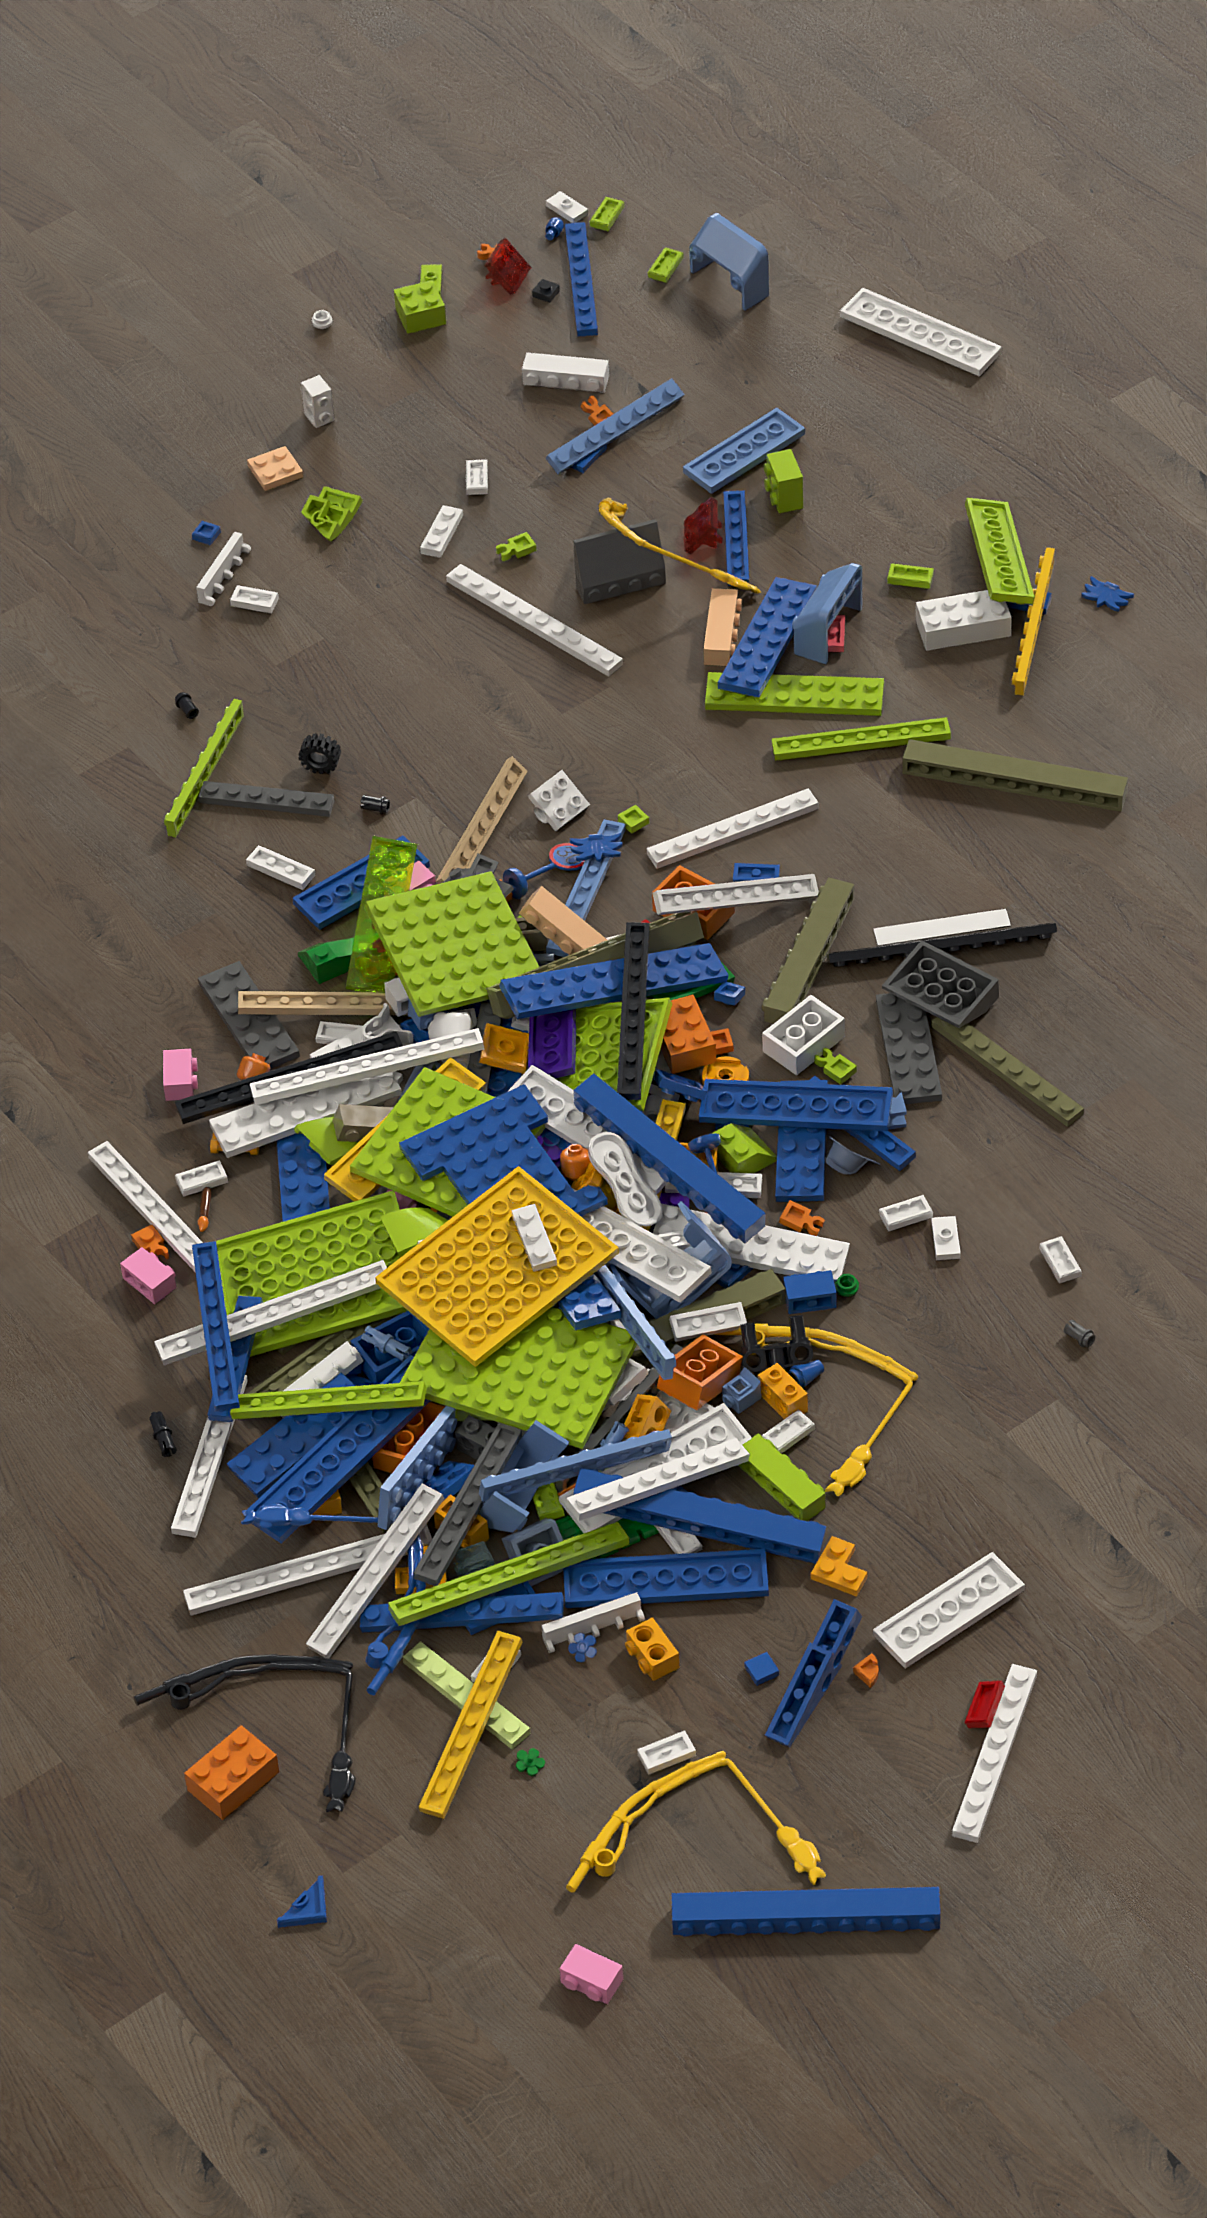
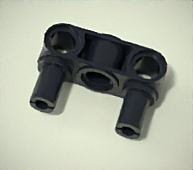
[740,1315,813,1372]

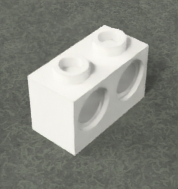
[301,375,334,428]

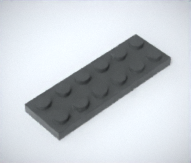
[198,961,300,1069]
[876,993,942,1104]

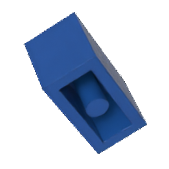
[783,1270,837,1314]

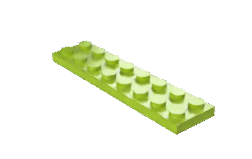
[965,498,1034,604]
[705,672,884,716]

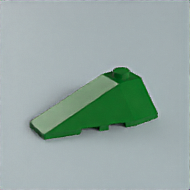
[298,934,388,984]

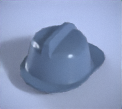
[826,1137,880,1174]

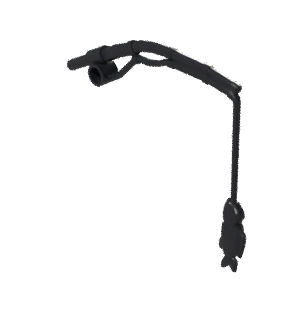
[133,1654,356,1812]

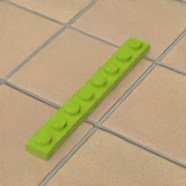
[164,699,244,837]
[772,717,951,761]
[230,1381,427,1419]

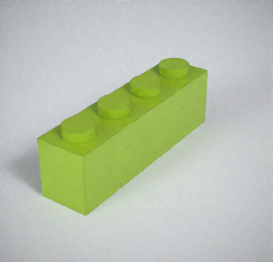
[738,1433,826,1521]

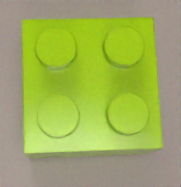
[394,280,446,334]
[764,449,803,513]

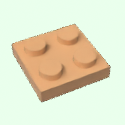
[247,446,303,491]

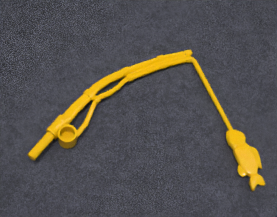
[599,498,761,594]
[714,1323,918,1497]
[566,1751,826,1893]

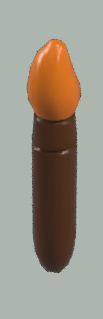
[198,1187,211,1232]

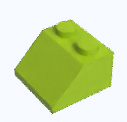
[712,1123,777,1174]

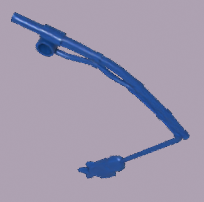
[241,1504,426,1695]

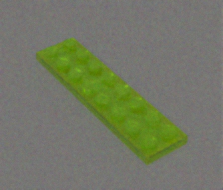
[345,836,417,994]

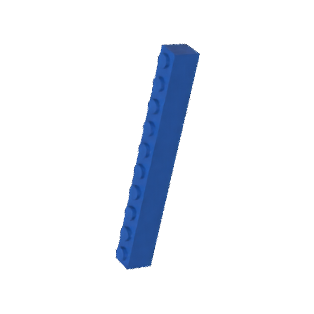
[573,1073,766,1243]
[573,1468,826,1564]
[672,1887,940,1936]

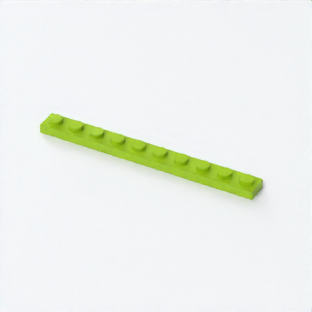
[388,1522,629,1626]

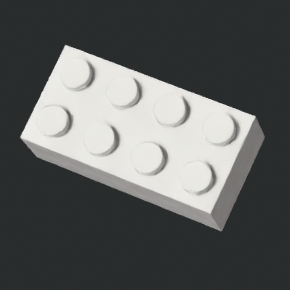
[916,590,1011,651]

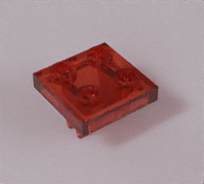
[484,238,531,295]
[683,497,723,555]

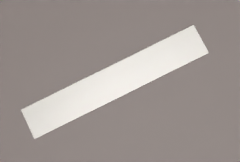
[874,909,1011,945]

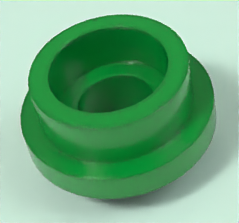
[835,1274,859,1297]

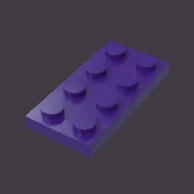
[528,1009,576,1079]

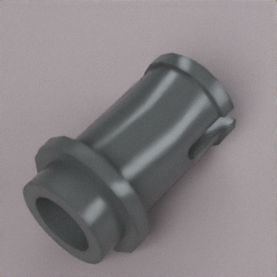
[1064,1320,1096,1348]

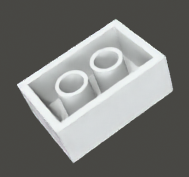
[762,995,845,1075]

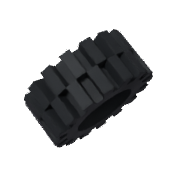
[298,733,341,774]

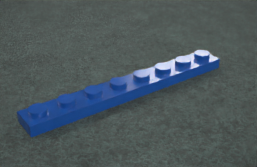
[565,222,598,337]
[192,1241,240,1411]
[360,1592,564,1633]

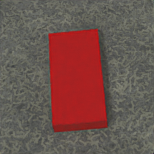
[964,1681,1005,1728]

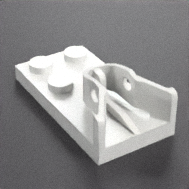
[310,1003,413,1058]

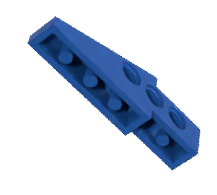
[765,1599,862,1748]

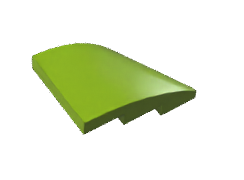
[301,486,363,541]
[294,1117,358,1165]
[380,1207,448,1257]

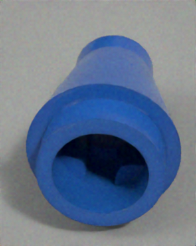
[787,1360,824,1388]

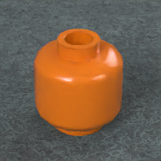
[237,1053,270,1081]
[560,1144,590,1181]

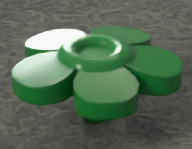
[516,1748,545,1776]

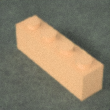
[704,588,742,666]
[519,886,607,955]

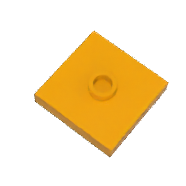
[479,1023,529,1074]

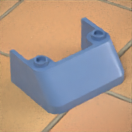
[689,213,769,311]
[792,563,862,664]
[609,1201,732,1319]
[478,1420,569,1533]

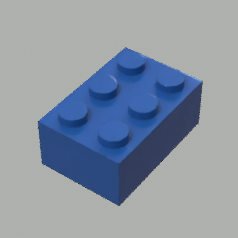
[350,1311,429,1385]

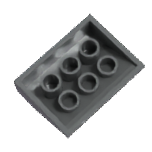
[573,519,666,604]
[882,940,999,1028]

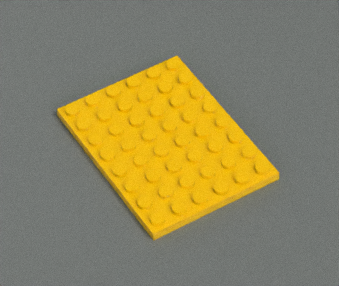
[375,1166,619,1367]

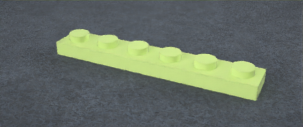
[403,1642,530,1750]

